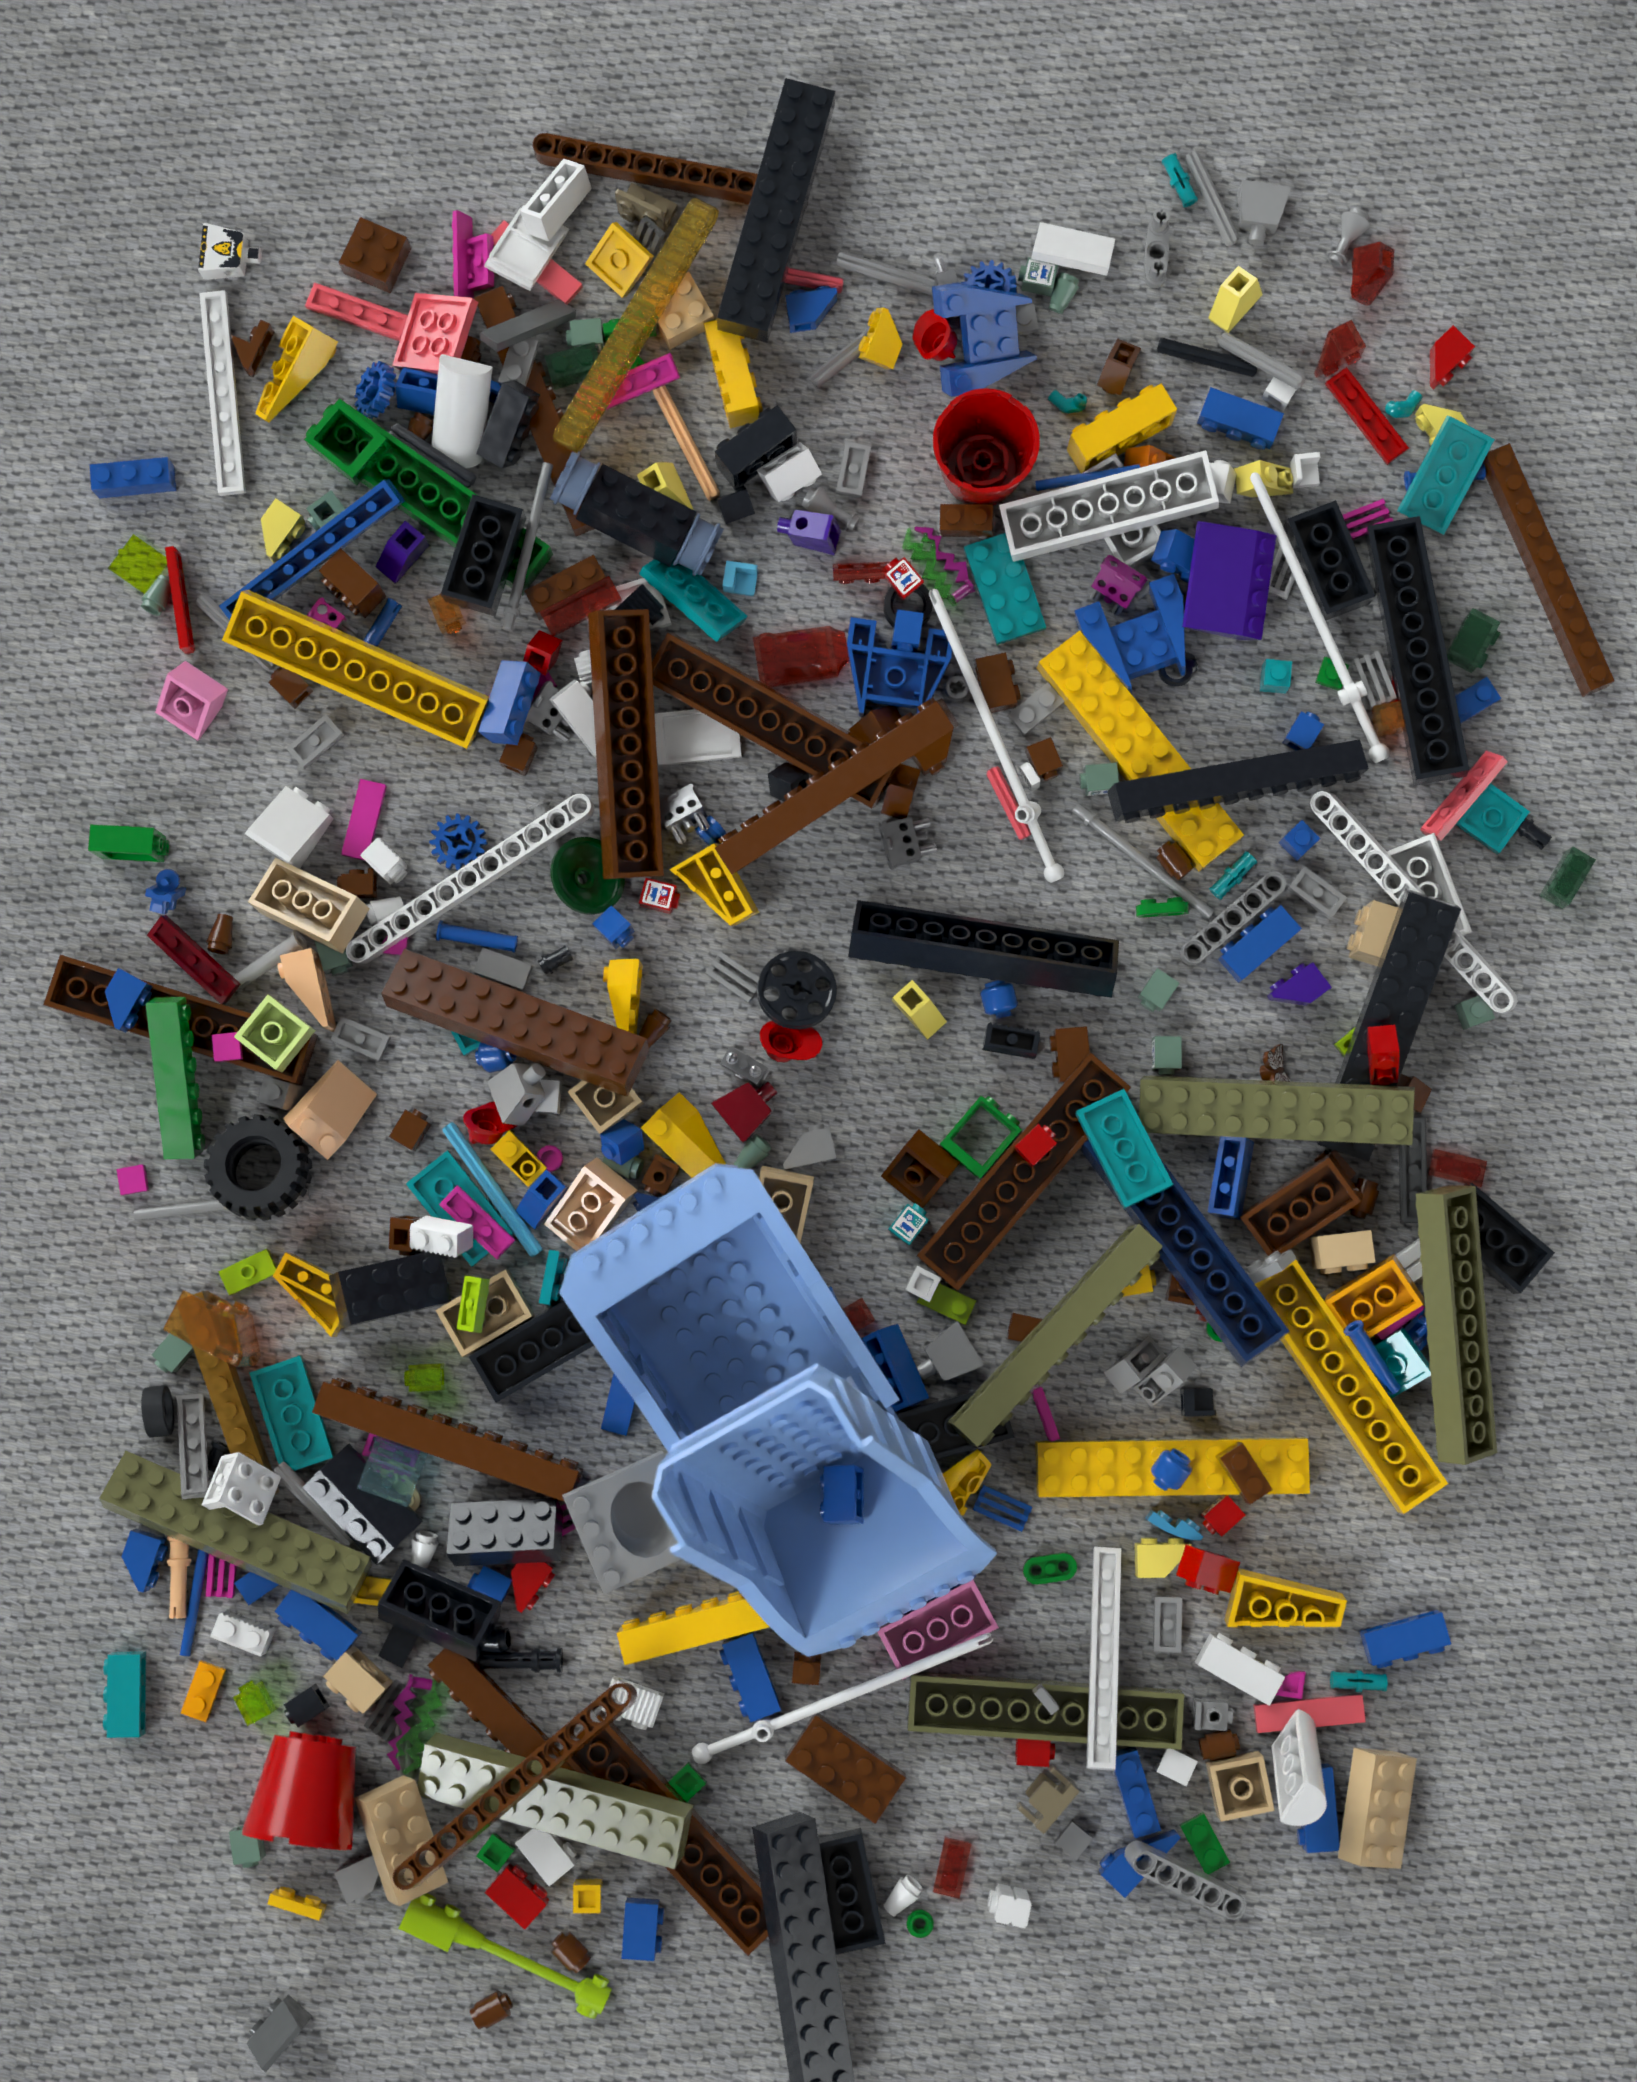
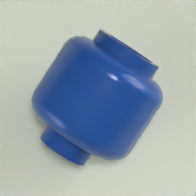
[980,980,1018,1019]
[475,1042,517,1073]
[1151,1449,1192,1491]

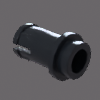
[1516,818,1552,850]
[538,945,573,975]

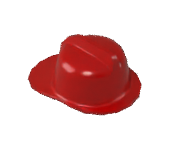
[912,309,958,361]
[759,1021,823,1063]
[463,1101,518,1145]

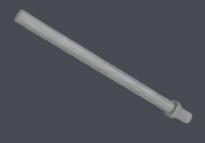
[502,462,553,631]
[1072,803,1215,919]
[133,1189,310,1220]

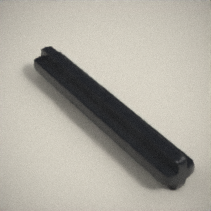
[1157,338,1258,377]
[389,423,477,488]

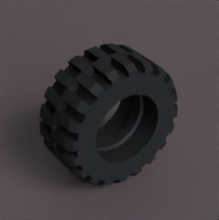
[204,1115,313,1221]

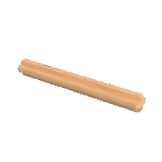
[652,385,720,501]

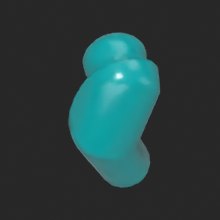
[1047,389,1087,414]
[1385,390,1423,418]

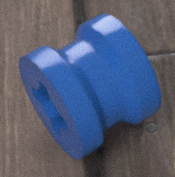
[695,815,727,846]

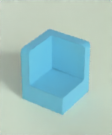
[722,560,758,596]

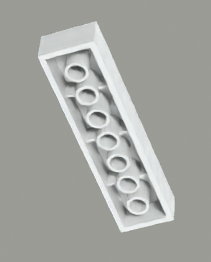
[999,450,1219,562]

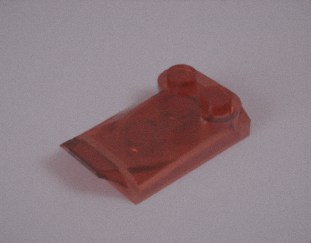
[753,626,849,688]

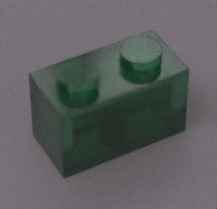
[545,342,604,390]
[1447,608,1501,673]
[1539,846,1596,909]

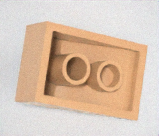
[278,948,336,1032]
[283,1060,377,1160]
[544,1157,638,1251]

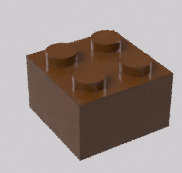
[339,217,412,293]
[318,548,387,618]

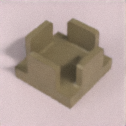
[1016,1763,1080,1834]

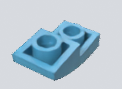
[1145,1510,1204,1541]

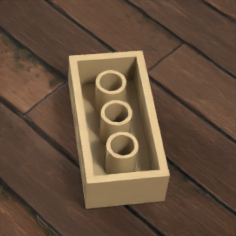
[248,857,370,954]
[1338,1748,1417,1869]
[354,1775,448,1906]

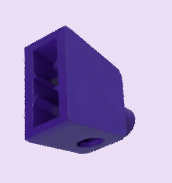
[777,510,841,556]

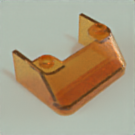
[163,1290,261,1367]

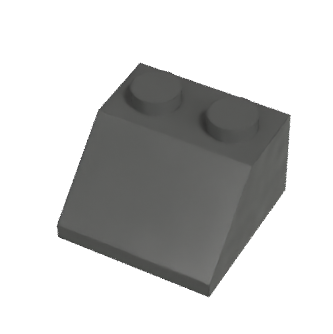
[247,1994,312,2073]

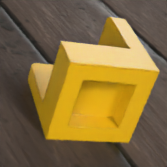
[573,1879,603,1913]

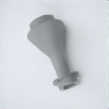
[1328,208,1370,267]
[802,487,860,531]

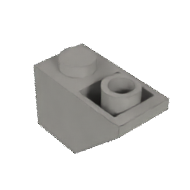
[1134,1346,1197,1407]

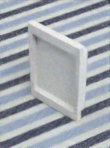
[484,205,569,291]
[655,709,742,766]

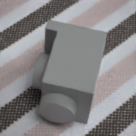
[1192,1698,1233,1731]

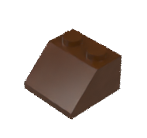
[881,1129,960,1208]

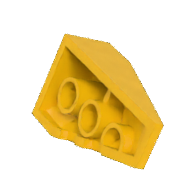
[255,315,338,423]
[603,959,643,1035]
[641,1092,726,1178]
[942,1449,992,1516]

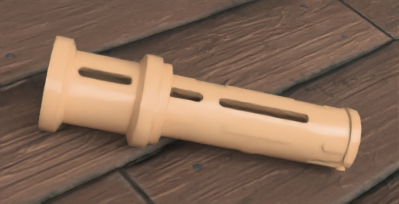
[167,1536,192,1619]

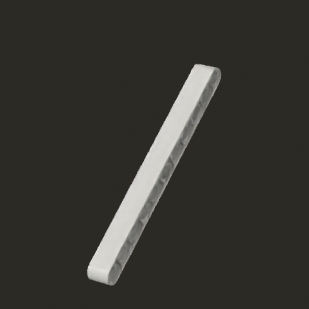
[1310,791,1517,1013]
[346,794,594,964]

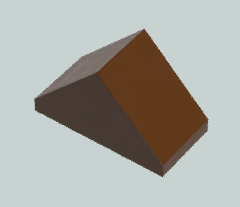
[849,705,902,744]

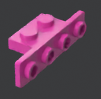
[452,210,494,299]

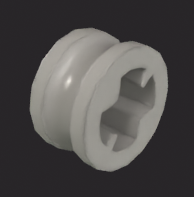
[945,676,969,701]

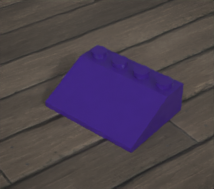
[1182,521,1277,640]

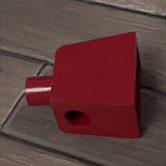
[711,1081,778,1144]

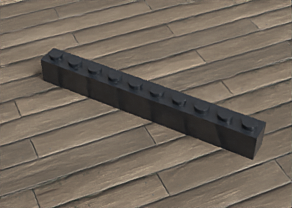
[1107,739,1369,823]

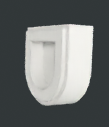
[1019,762,1040,792]

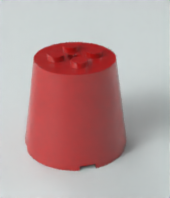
[933,388,1040,505]
[242,1731,356,1850]

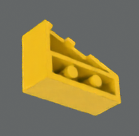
[273,1252,341,1337]

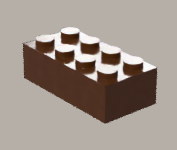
[1240,1153,1363,1256]
[785,1713,906,1824]

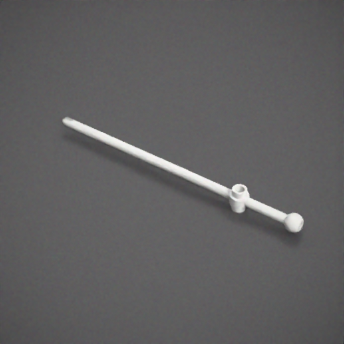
[1250,472,1390,763]
[929,589,1065,883]
[692,1633,993,1765]

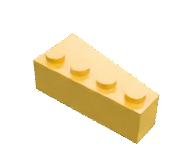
[704,320,763,428]
[1224,1568,1347,1627]

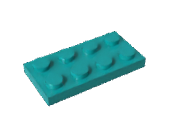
[1397,415,1495,535]
[963,533,1046,645]
[639,555,748,642]
[1075,1089,1173,1209]
[406,1150,514,1267]
[249,1355,334,1471]

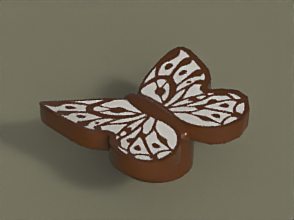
[1260,1044,1291,1082]

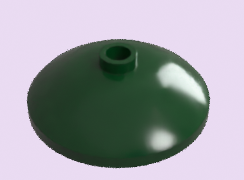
[550,837,625,915]

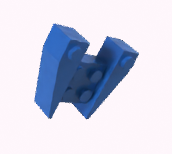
[932,283,1037,397]
[1075,574,1185,694]
[847,617,952,717]

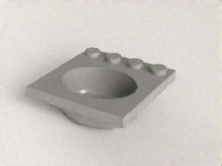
[562,1450,681,1594]

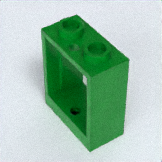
[304,400,391,486]
[88,824,170,862]
[939,1096,1022,1180]

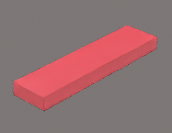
[491,220,583,305]
[305,282,408,341]
[1420,751,1508,841]
[1253,1694,1366,1733]

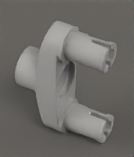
[1143,208,1170,289]

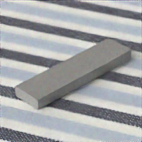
[177,1393,209,1499]

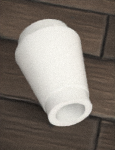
[366,896,404,925]
[411,1530,439,1569]
[883,1874,923,1916]

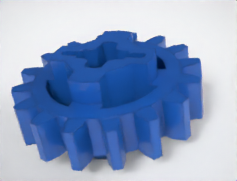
[961,260,1017,293]
[354,361,396,419]
[429,813,488,871]

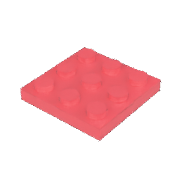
[392,293,478,374]

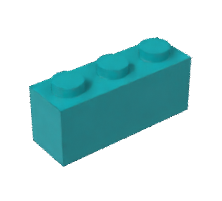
[103,1651,146,1738]

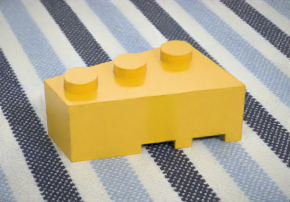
[669,843,759,926]

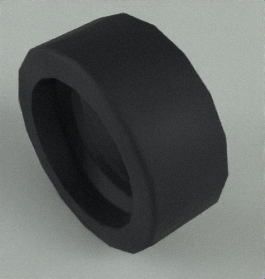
[883,584,933,627]
[141,1385,174,1438]

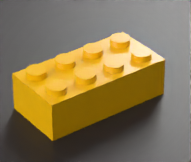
[1067,383,1177,473]

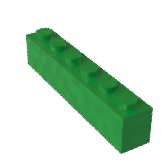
[146,997,205,1160]

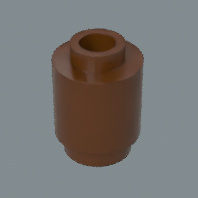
[1156,841,1194,881]
[1350,1178,1379,1219]
[1198,1729,1240,1761]
[551,1932,591,1974]
[470,1990,513,2029]

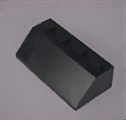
[302,1444,423,1565]

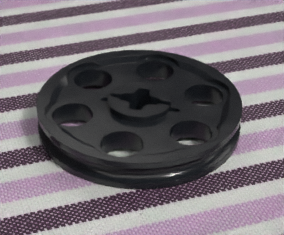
[757,951,837,1030]

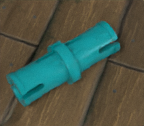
[1162,153,1198,208]
[1209,851,1258,900]
[1330,1670,1387,1692]

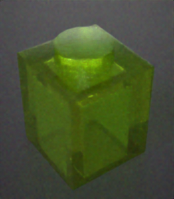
[404,1363,445,1392]
[233,1680,277,1726]

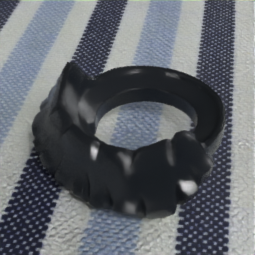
[1158,651,1198,687]

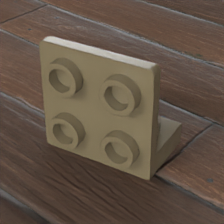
[615,183,678,233]

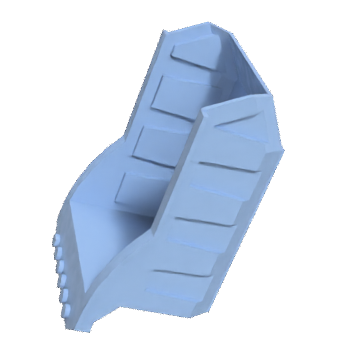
[559,1163,899,1452]
[652,1363,997,1657]

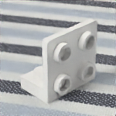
[202,1452,281,1525]

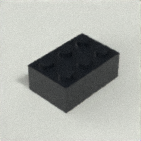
[714,405,797,489]

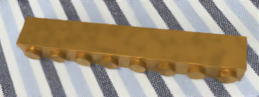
[177,1290,280,1495]

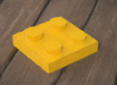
[585,222,654,298]

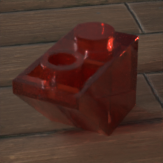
[1351,241,1395,306]
[1314,320,1366,378]

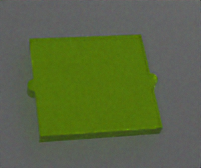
[108,534,167,594]

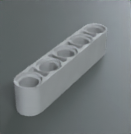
[1180,871,1286,966]
[1125,1841,1247,1920]

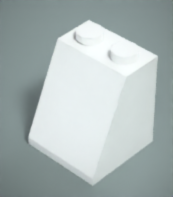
[245,786,334,869]

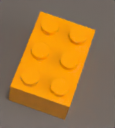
[1324,1254,1425,1346]

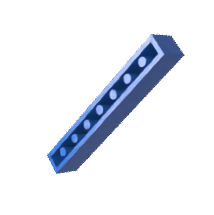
[219,479,405,620]

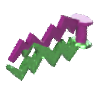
[902,526,975,607]
[387,1674,442,1774]

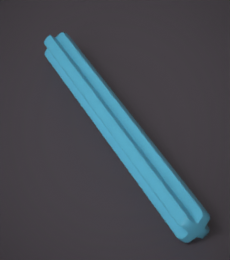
[442,1122,542,1257]

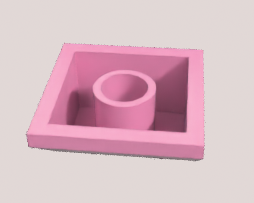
[155,661,228,741]

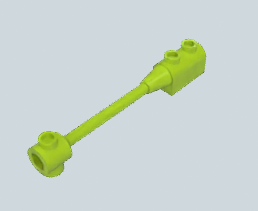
[398,1893,612,2019]

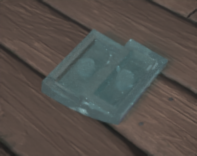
[357,1436,428,1507]

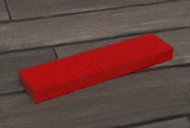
[1325,367,1409,465]
[165,546,195,654]

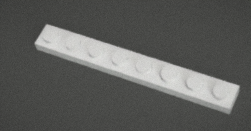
[199,290,246,496]
[1087,1547,1121,1770]

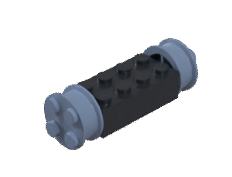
[550,451,724,576]

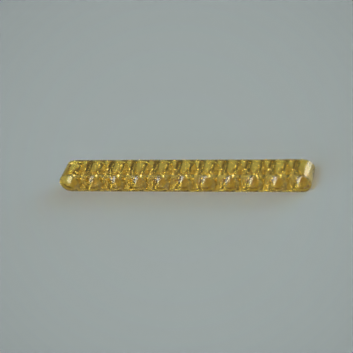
[553,198,719,453]

